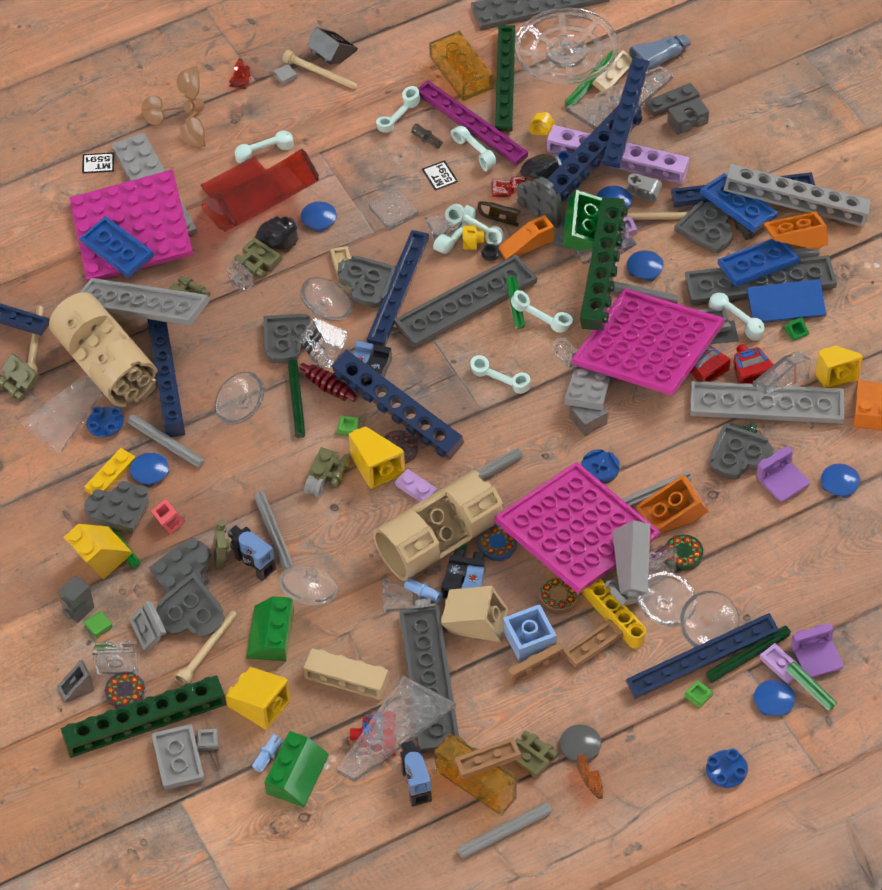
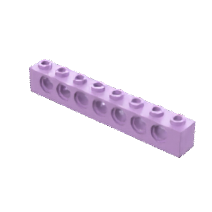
[547,125,689,185]

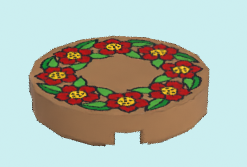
[539,577,578,614]

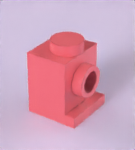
[151,499,185,534]

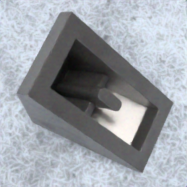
[570,406,608,436]
[57,660,94,702]

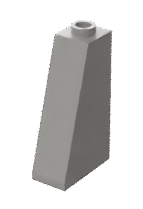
[612,520,650,599]

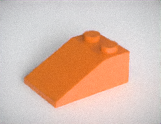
[763,211,828,249]
[853,380,882,431]
[635,474,709,534]

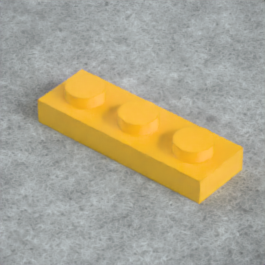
[84,448,136,495]

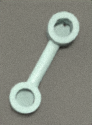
[376,86,420,133]
[450,126,496,171]
[234,131,294,164]
[445,204,504,246]
[433,205,476,254]
[511,290,573,333]
[709,293,765,341]
[470,355,531,394]

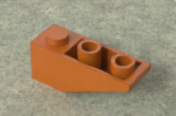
[498,215,554,260]

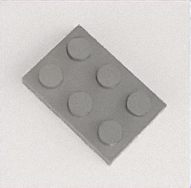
[564,368,611,411]
[151,724,205,790]

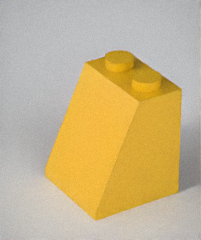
[348,426,405,489]
[64,524,132,580]
[226,667,291,730]

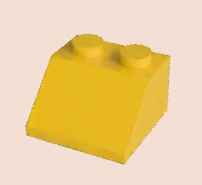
[815,346,863,388]

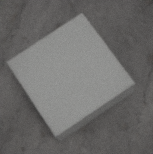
[273,64,297,85]
[197,728,219,752]

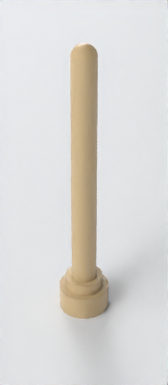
[282,50,357,89]
[624,212,687,220]
[26,306,44,372]
[175,611,237,686]

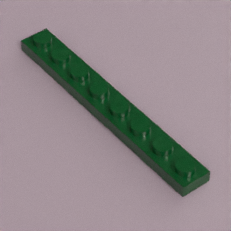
[495,25,515,131]

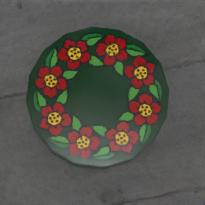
[664,534,704,571]

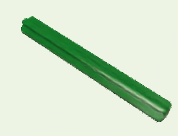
[565,50,618,109]

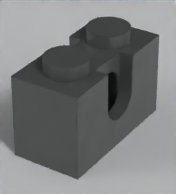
[667,98,709,135]
[59,575,94,623]

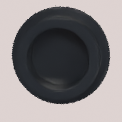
[481,244,499,261]

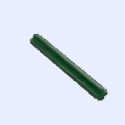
[288,359,305,438]
[706,625,791,682]

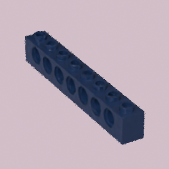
[548,105,643,204]
[147,319,185,437]
[332,349,464,460]

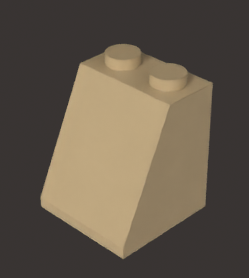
[441,586,508,642]

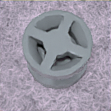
[304,476,325,498]

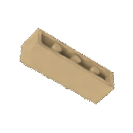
[303,648,389,700]

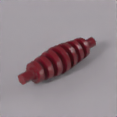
[299,363,358,402]

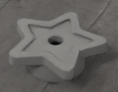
[410,598,436,609]

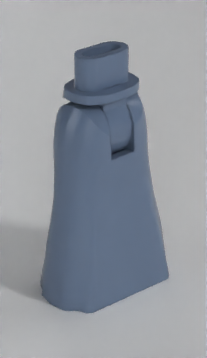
[629,35,691,72]

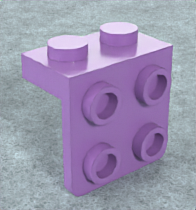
[756,446,810,502]
[791,623,844,678]

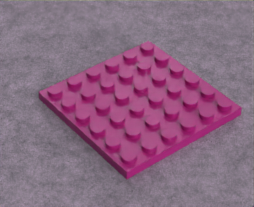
[69,169,194,282]
[572,288,724,396]
[494,462,660,594]

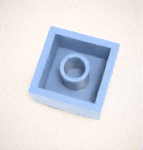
[503,604,557,662]

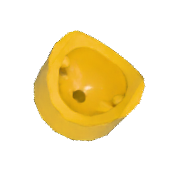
[528,112,555,135]
[463,225,484,250]

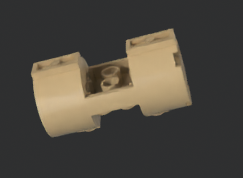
[49,292,158,407]
[373,470,503,581]

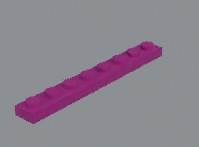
[418,80,528,166]

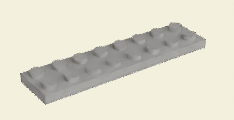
[112,133,197,236]
[80,278,210,326]
[690,381,844,424]

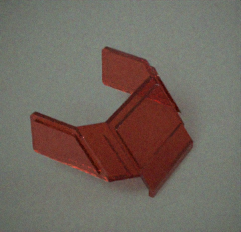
[200,149,319,232]

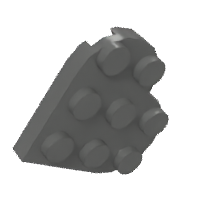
[516,177,562,229]
[674,201,732,253]
[337,256,396,308]
[263,314,320,363]
[710,423,773,480]
[84,481,149,534]
[149,538,211,594]
[156,572,225,637]

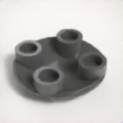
[560,725,601,762]

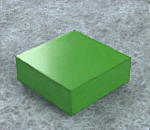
[337,415,360,436]
[84,611,113,638]
[684,680,713,708]

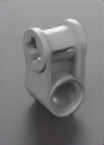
[626,173,662,202]

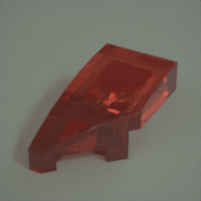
[229,59,251,89]
[491,176,527,197]

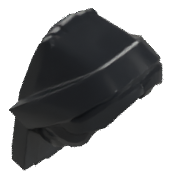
[520,154,561,180]
[255,216,299,250]

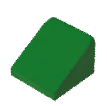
[782,317,810,341]

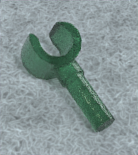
[730,422,757,433]

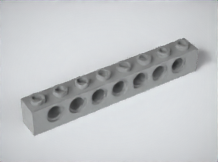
[723,164,871,227]

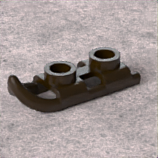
[477,201,521,227]

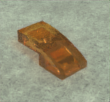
[577,754,603,799]

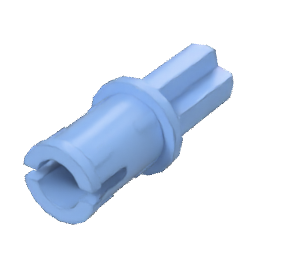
[404,578,443,604]
[252,734,283,772]

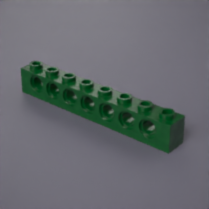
[580,197,628,330]
[60,675,226,758]

